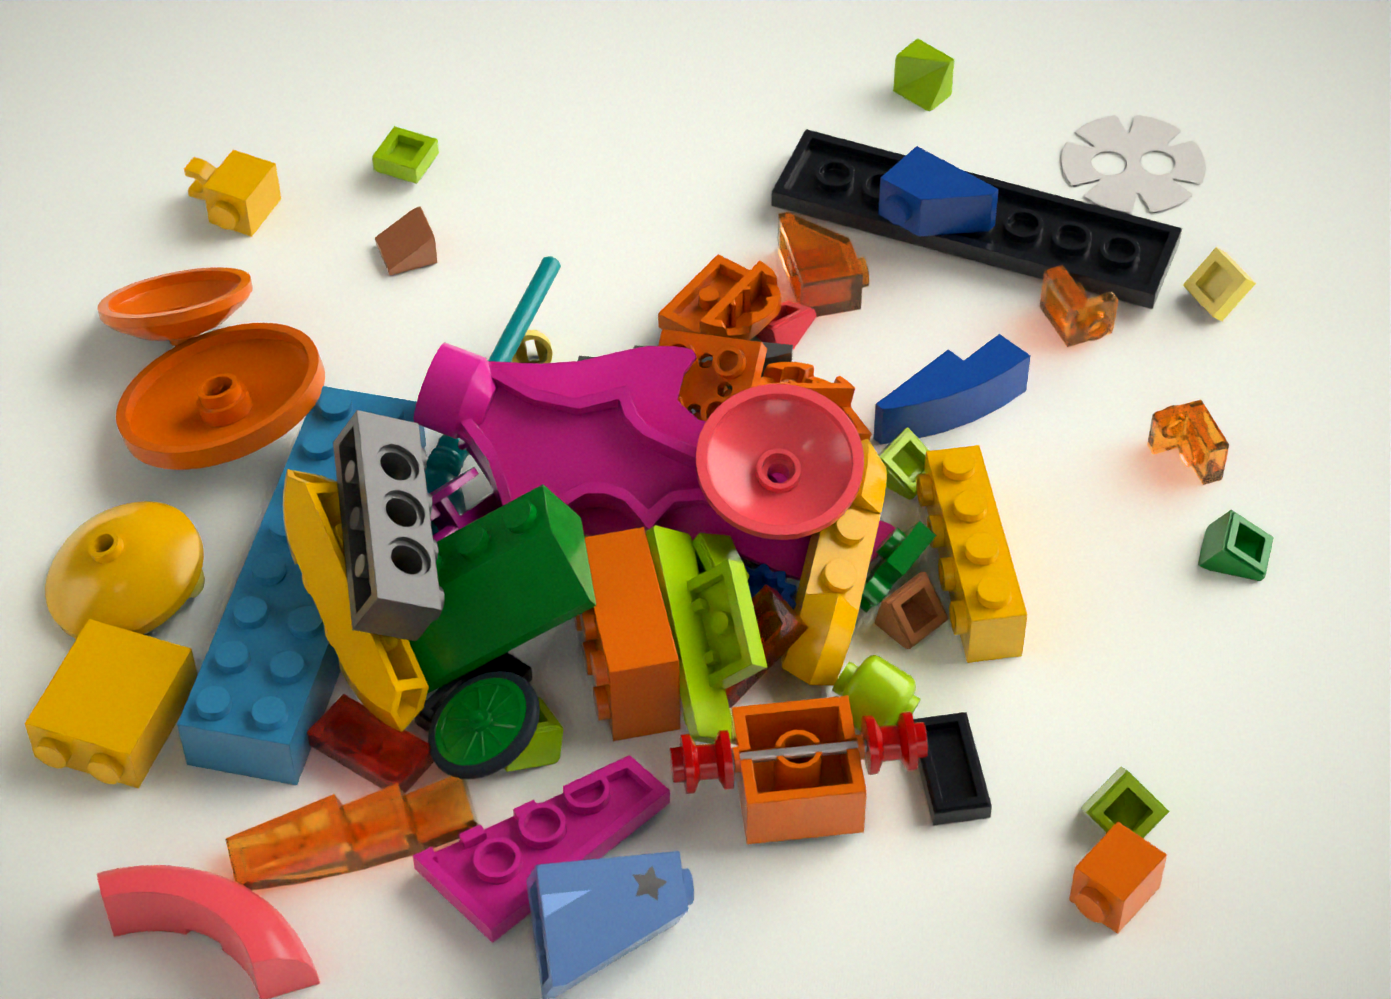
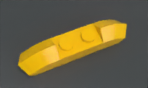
[781,439,887,686]
[283,469,429,732]

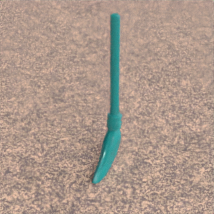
[424,256,561,535]

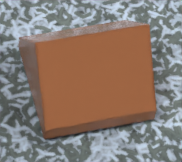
[874,572,949,649]

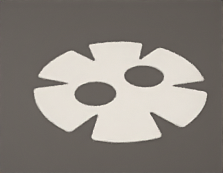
[1061,114,1206,213]

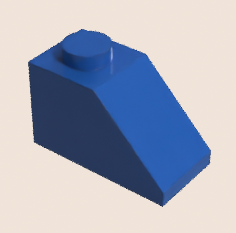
[879,146,999,236]

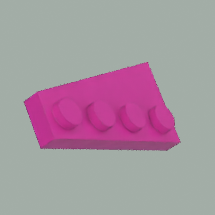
[413,755,670,943]

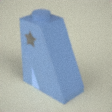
[526,851,694,999]

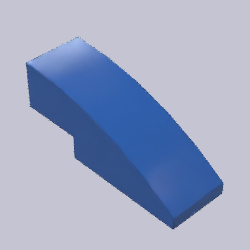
[873,334,1031,445]

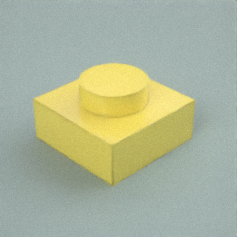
[1183,247,1256,321]

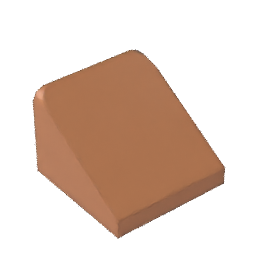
[375,206,438,276]

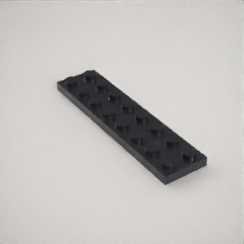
[771,129,1183,309]

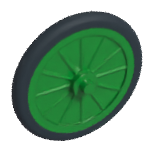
[428,671,540,779]

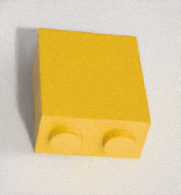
[25,619,198,789]

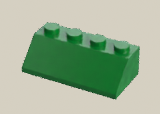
[408,484,597,694]

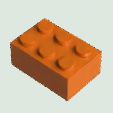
[574,527,681,741]

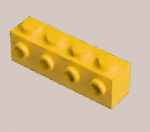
[916,445,1028,663]

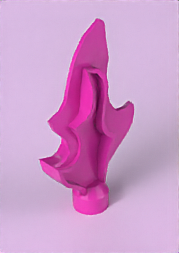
[414,342,895,581]

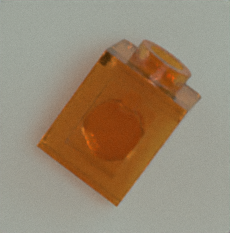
[1039,265,1119,347]
[1147,399,1229,485]

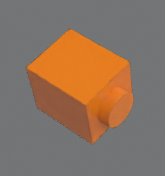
[1069,822,1167,934]

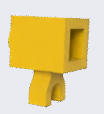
[184,150,281,237]

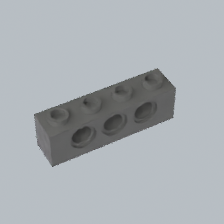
[333,410,444,641]

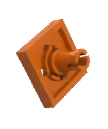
[658,329,767,421]

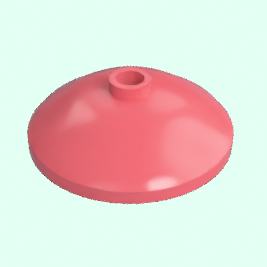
[696,384,864,540]

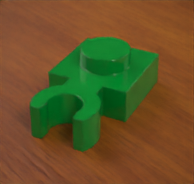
[860,521,936,613]

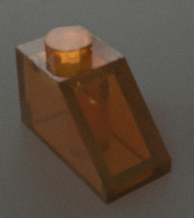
[777,212,869,317]

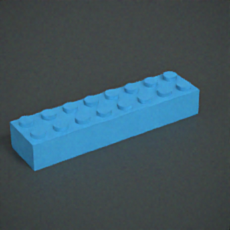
[177,386,426,785]

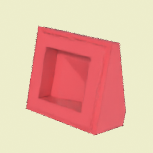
[756,300,817,350]

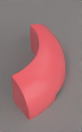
[96,865,320,999]

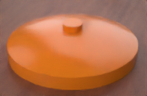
[116,323,325,470]

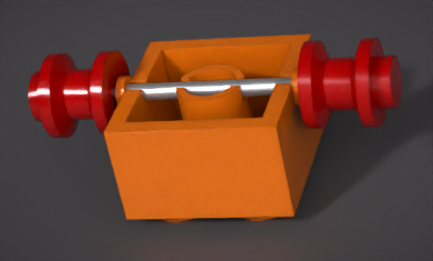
[669,695,928,845]

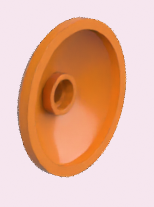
[97,267,253,346]

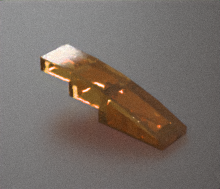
[225,776,479,891]

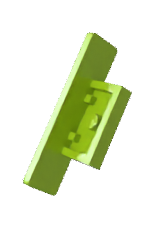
[646,526,767,744]

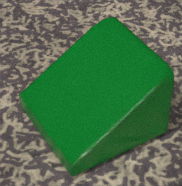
[1198,509,1274,581]

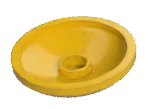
[45,501,204,639]

